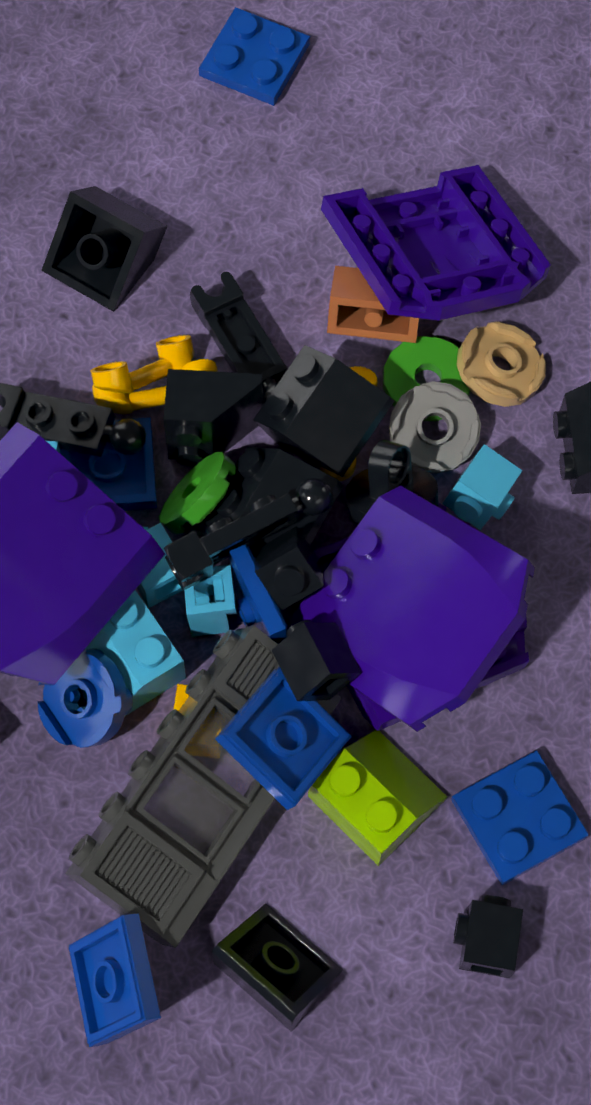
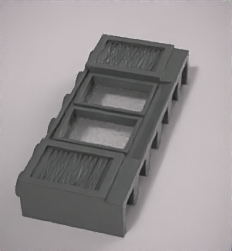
[65,625,342,948]

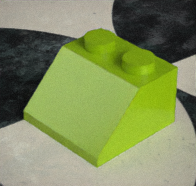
[308,730,448,866]

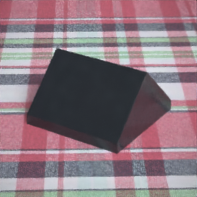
[212,903,343,1032]

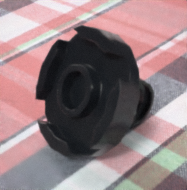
[346,439,439,525]

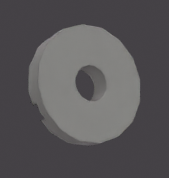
[389,381,481,474]

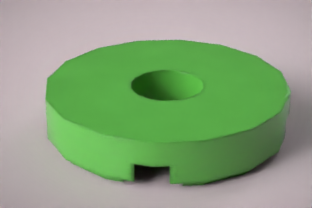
[383,336,471,421]
[159,452,236,534]

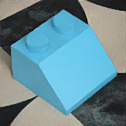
[78,590,186,717]

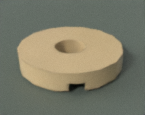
[457,322,546,407]

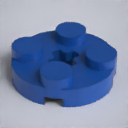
[38,648,133,748]

